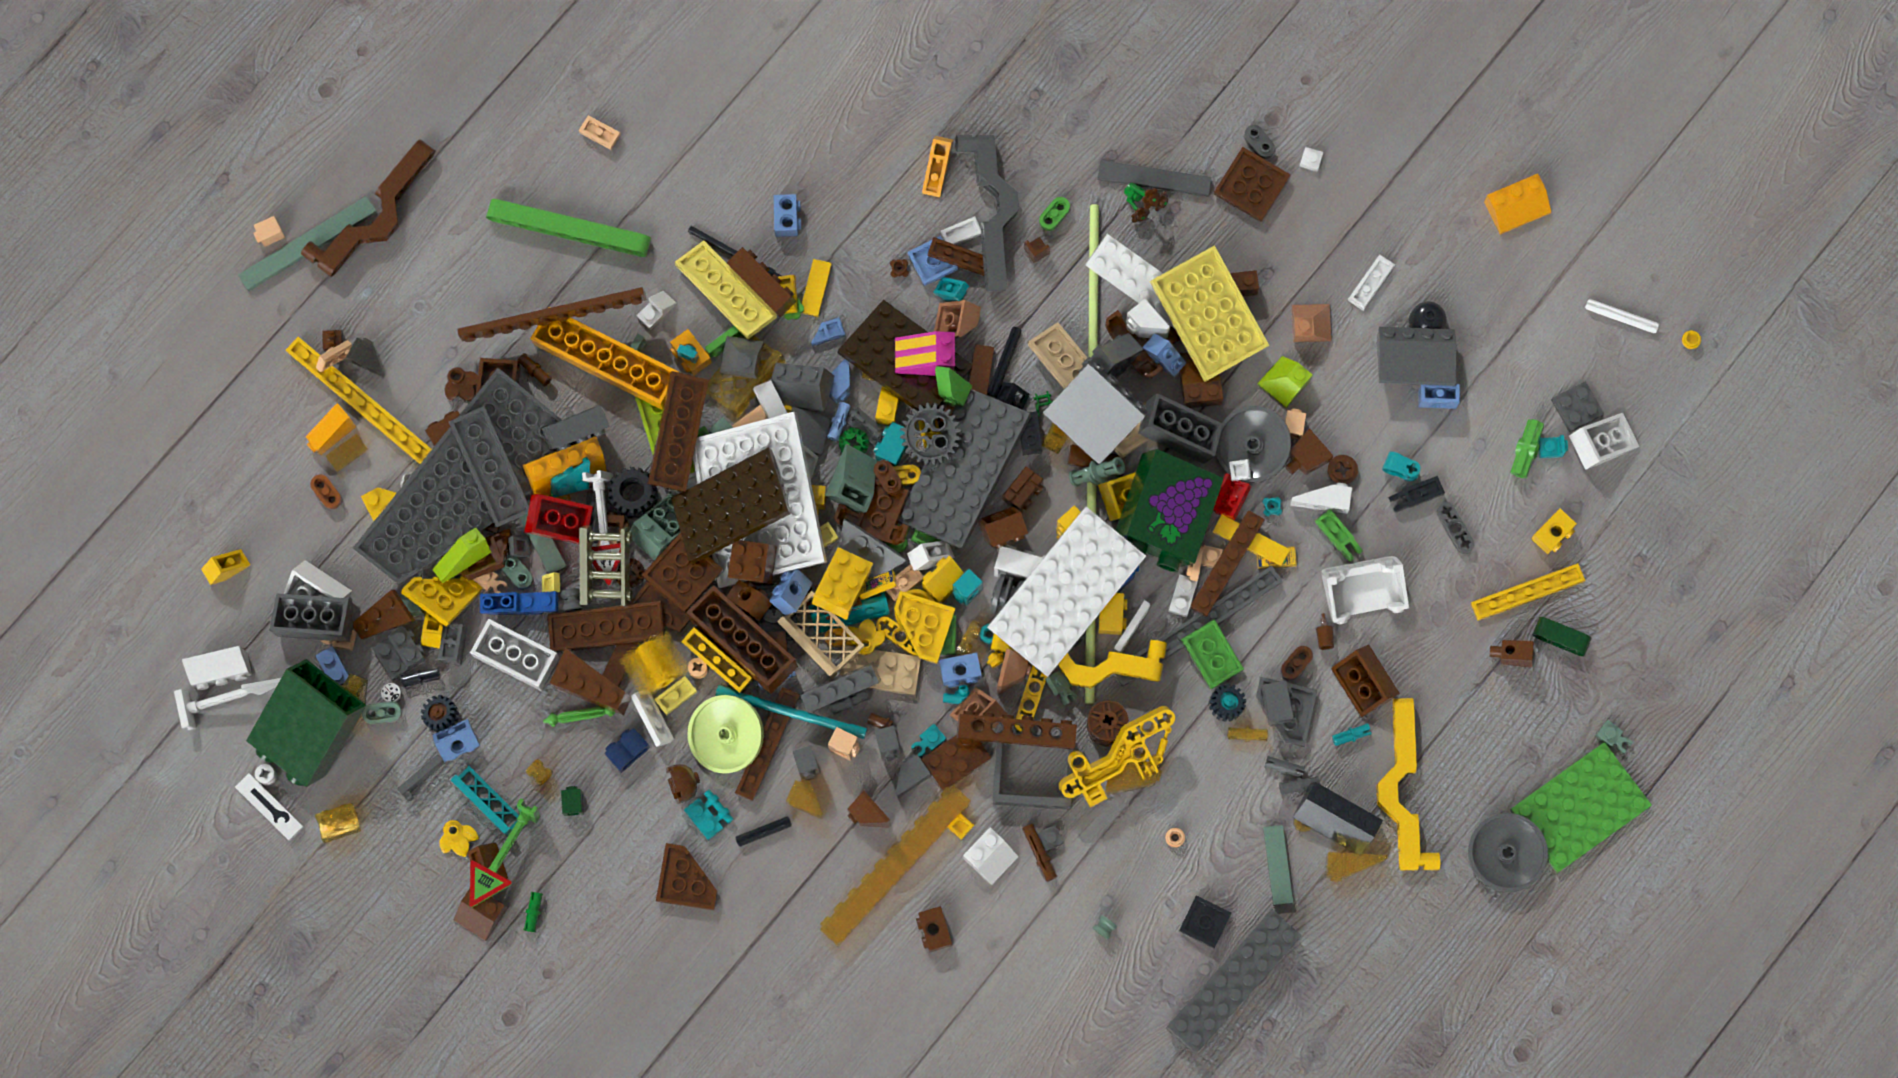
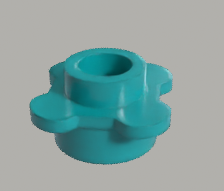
[1262,497,1282,516]

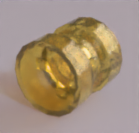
[525,759,553,786]

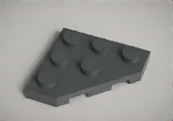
[1256,677,1317,747]

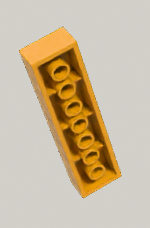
[530,307,679,410]

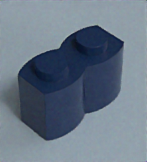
[604,728,650,773]

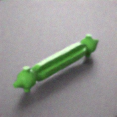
[543,706,616,727]

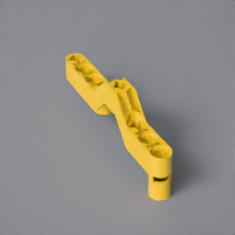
[991,633,1167,689]
[1376,698,1440,871]

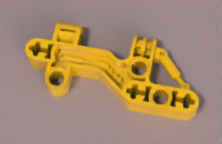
[1059,706,1175,808]

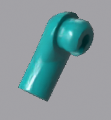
[943,685,970,704]

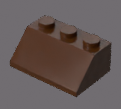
[1331,644,1400,717]

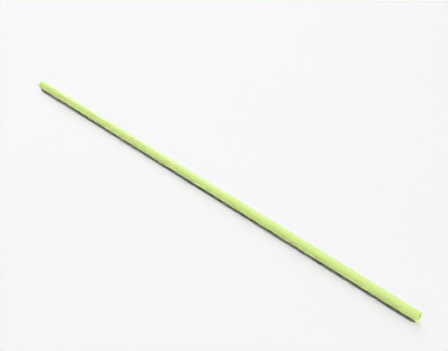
[1085,204,1099,705]

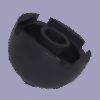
[1409,301,1447,329]

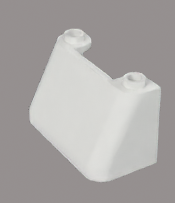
[1321,556,1409,624]

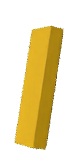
[801,259,832,317]

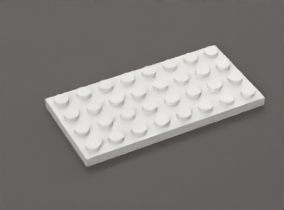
[987,506,1146,677]

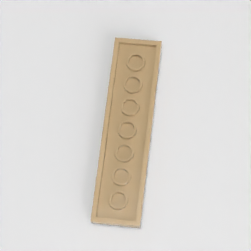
[1028,322,1150,459]

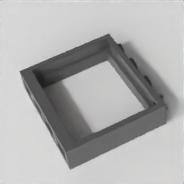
[993,730,1075,810]

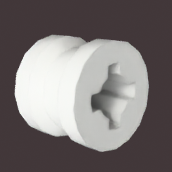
[255,764,277,786]

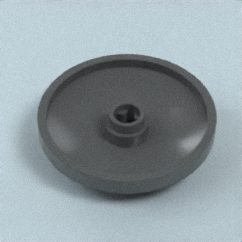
[1216,406,1292,483]
[1468,813,1548,892]

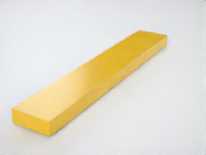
[1470,563,1586,621]

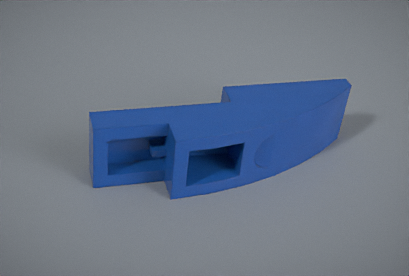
[480,591,558,615]

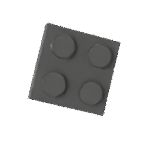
[1551,381,1604,432]

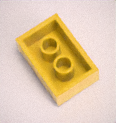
[812,547,873,620]

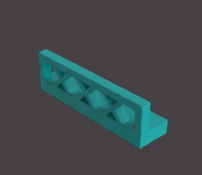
[808,591,890,633]
[451,766,519,837]

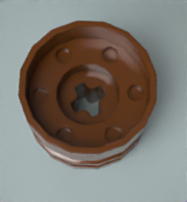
[1087,700,1129,746]

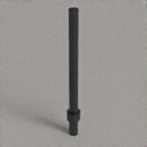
[688,226,782,277]

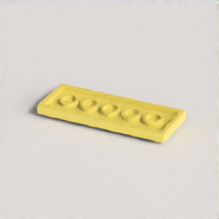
[675,240,777,339]

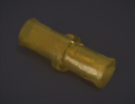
[1227,726,1268,742]

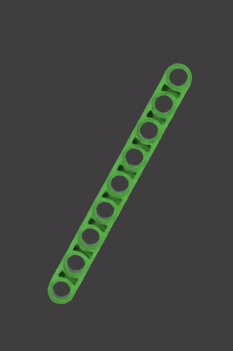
[486,199,651,257]

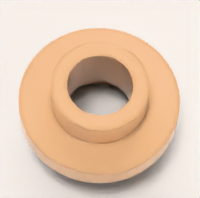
[1165,828,1185,848]

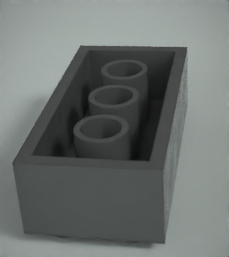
[1138,393,1223,464]

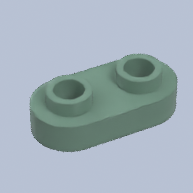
[502,555,533,590]
[362,701,402,724]

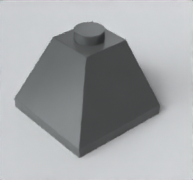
[720,336,764,379]

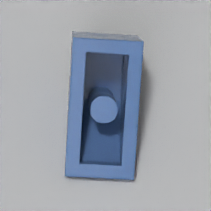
[829,359,850,404]

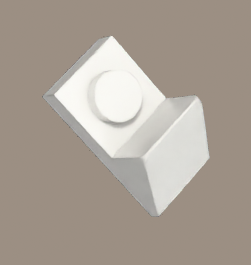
[636,291,677,330]

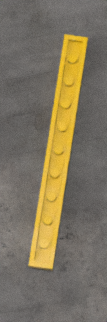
[285,337,432,464]

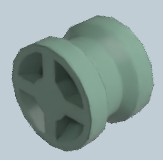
[1093,915,1117,939]

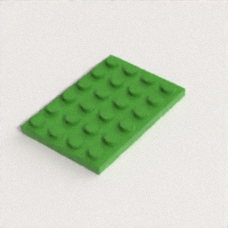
[1510,742,1652,873]

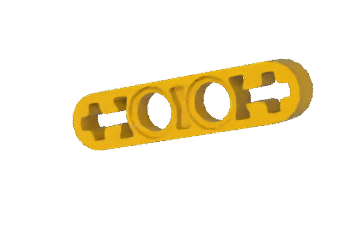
[1014,665,1047,733]

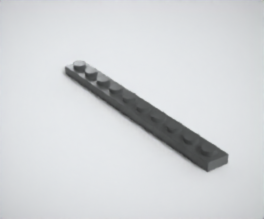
[1114,566,1283,687]

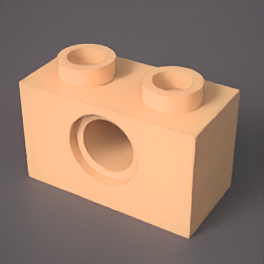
[828,727,860,761]

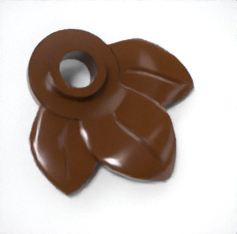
[444,367,478,401]

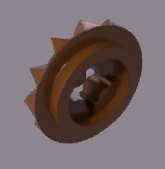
[1328,455,1358,484]
[616,558,645,588]

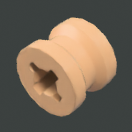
[688,658,708,679]

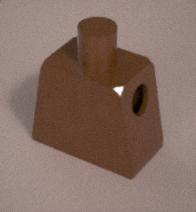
[1285,429,1333,475]
[1489,640,1534,668]

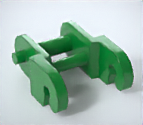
[1033,391,1053,418]

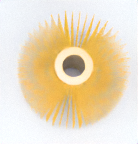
[620,631,690,698]

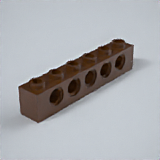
[956,711,1077,750]

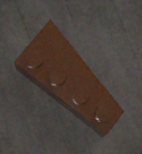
[550,648,631,715]

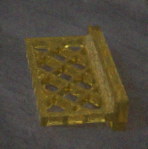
[706,335,786,418]

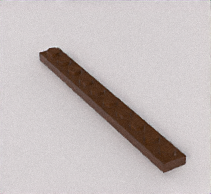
[457,287,647,342]

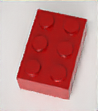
[524,494,593,544]

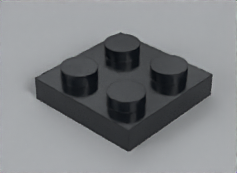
[1179,895,1231,949]

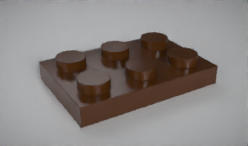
[921,735,991,792]

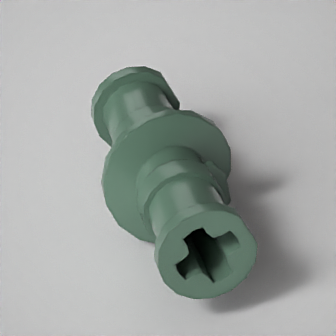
[1069,457,1125,487]

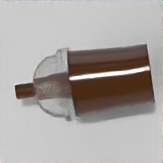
[1315,613,1334,650]

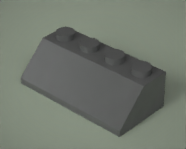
[269,593,353,642]

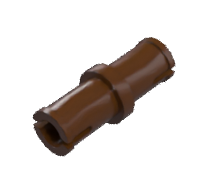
[518,353,552,387]

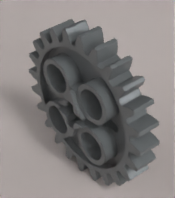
[900,403,962,465]

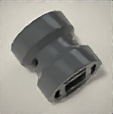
[560,588,583,612]

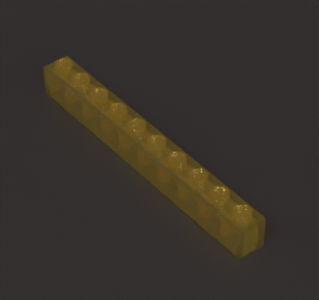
[820,785,971,947]

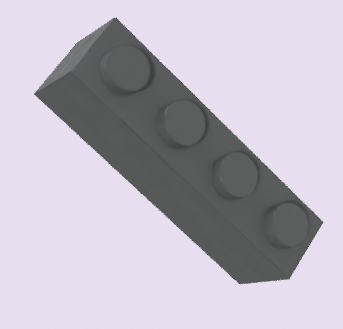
[800,662,881,713]

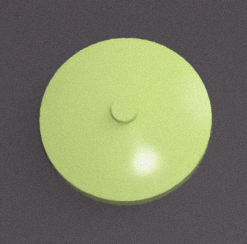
[688,695,764,773]

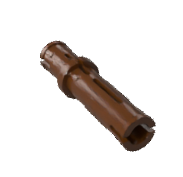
[1022,824,1058,882]

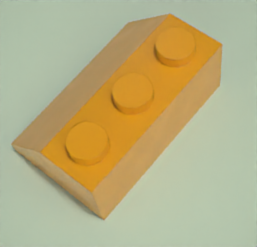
[1484,173,1551,235]

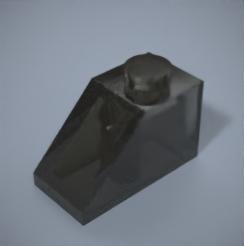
[347,338,385,378]

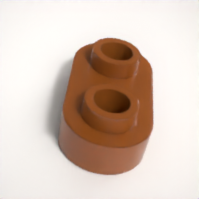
[310,474,342,509]

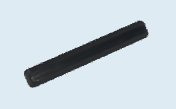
[988,326,1022,397]

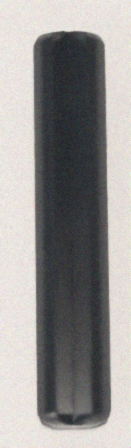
[735,816,792,847]

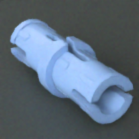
[827,402,851,442]

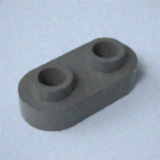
[1244,125,1275,159]

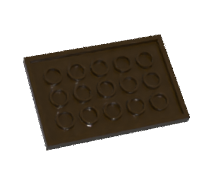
[837,299,972,411]
[671,447,792,564]

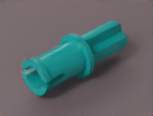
[1332,723,1372,746]

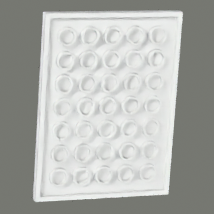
[693,412,827,589]

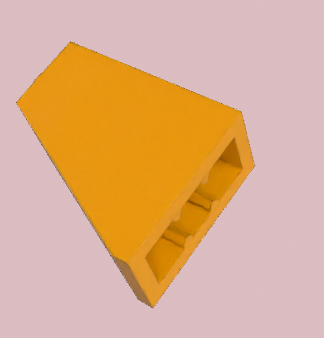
[306,403,356,455]

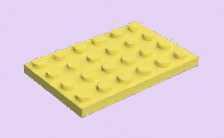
[1149,245,1269,382]

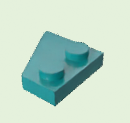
[550,457,590,498]

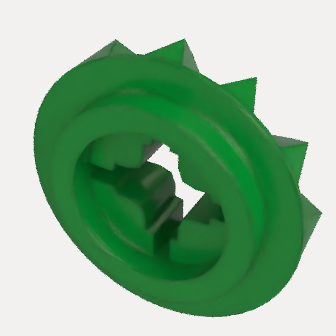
[839,428,869,454]

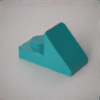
[933,277,969,302]

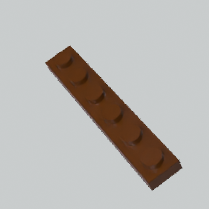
[1190,510,1265,617]
[735,687,800,801]

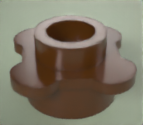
[890,259,909,278]

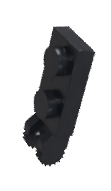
[1388,476,1445,512]

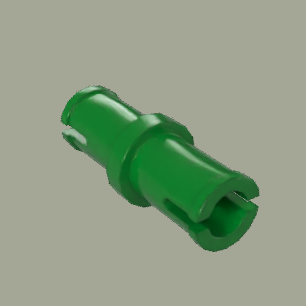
[523,892,543,933]

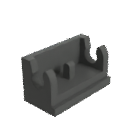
[438,623,467,666]

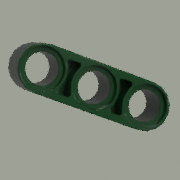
[1532,617,1592,657]

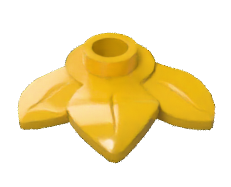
[847,619,885,655]
[439,820,479,857]

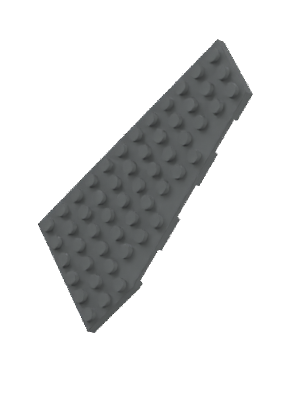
[353,368,574,584]

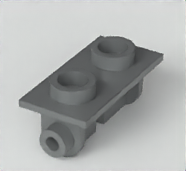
[846,407,884,445]

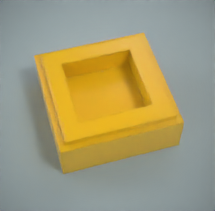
[947,813,974,840]

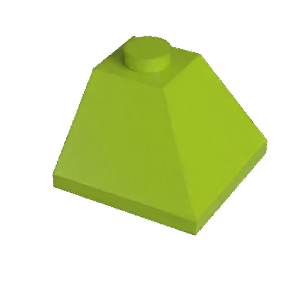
[1257,356,1313,408]

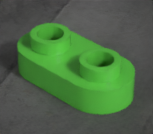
[1039,197,1070,231]

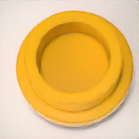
[1682,330,1701,349]
[986,651,1004,668]

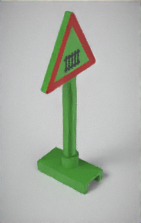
[470,798,541,908]

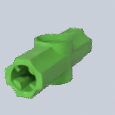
[1510,419,1544,478]

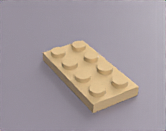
[840,645,921,696]

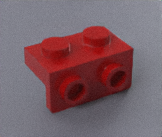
[1213,473,1252,520]

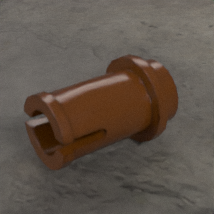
[867,713,893,729]

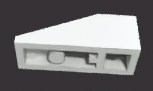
[1290,483,1352,514]

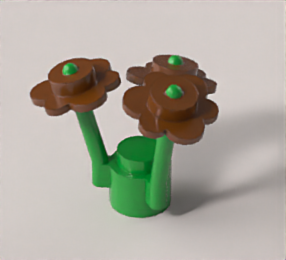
[1124,183,1168,223]

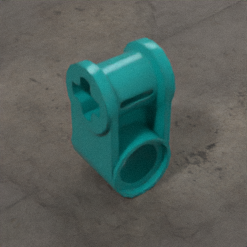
[1382,451,1421,482]

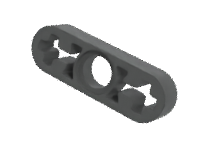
[1437,502,1474,554]

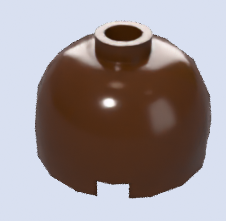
[666,764,700,804]

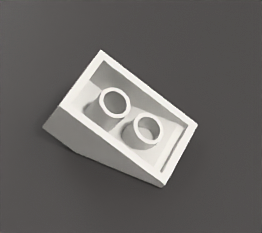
[1569,413,1639,470]

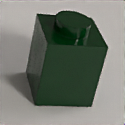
[561,786,584,816]

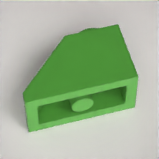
[935,366,972,406]

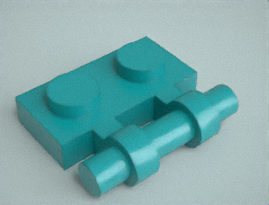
[684,789,734,841]

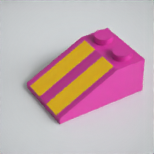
[895,331,955,376]

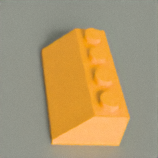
[522,436,607,496]

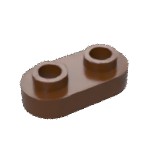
[874,460,903,495]
[1280,646,1313,680]

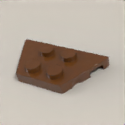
[441,528,512,581]

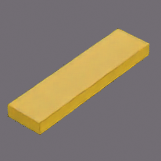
[1213,515,1290,567]

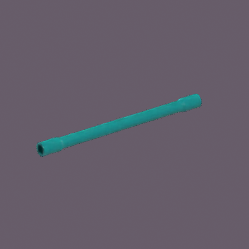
[715,685,867,739]

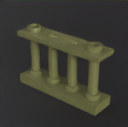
[579,526,633,606]

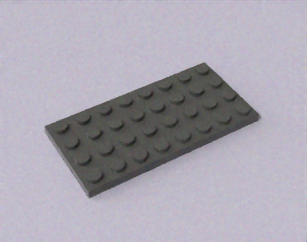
[899,389,1032,550]

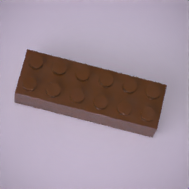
[686,586,798,694]

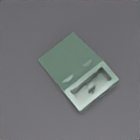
[825,444,877,512]
[629,493,681,561]

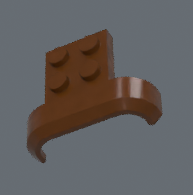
[1105,310,1181,379]
[834,480,910,545]

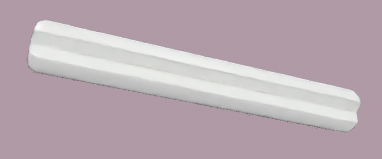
[1585,299,1659,333]

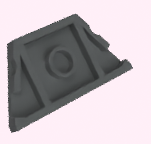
[841,518,907,579]

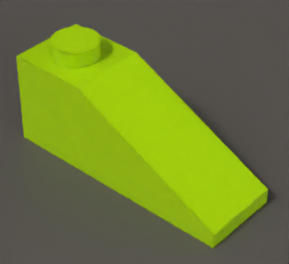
[432,528,491,583]

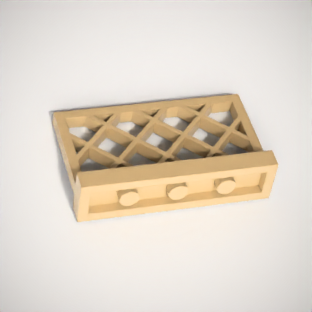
[777,591,865,679]

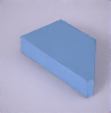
[811,317,845,347]

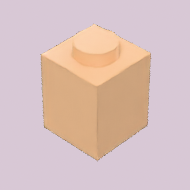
[253,216,285,247]
[1285,409,1306,440]

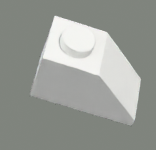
[907,541,955,571]

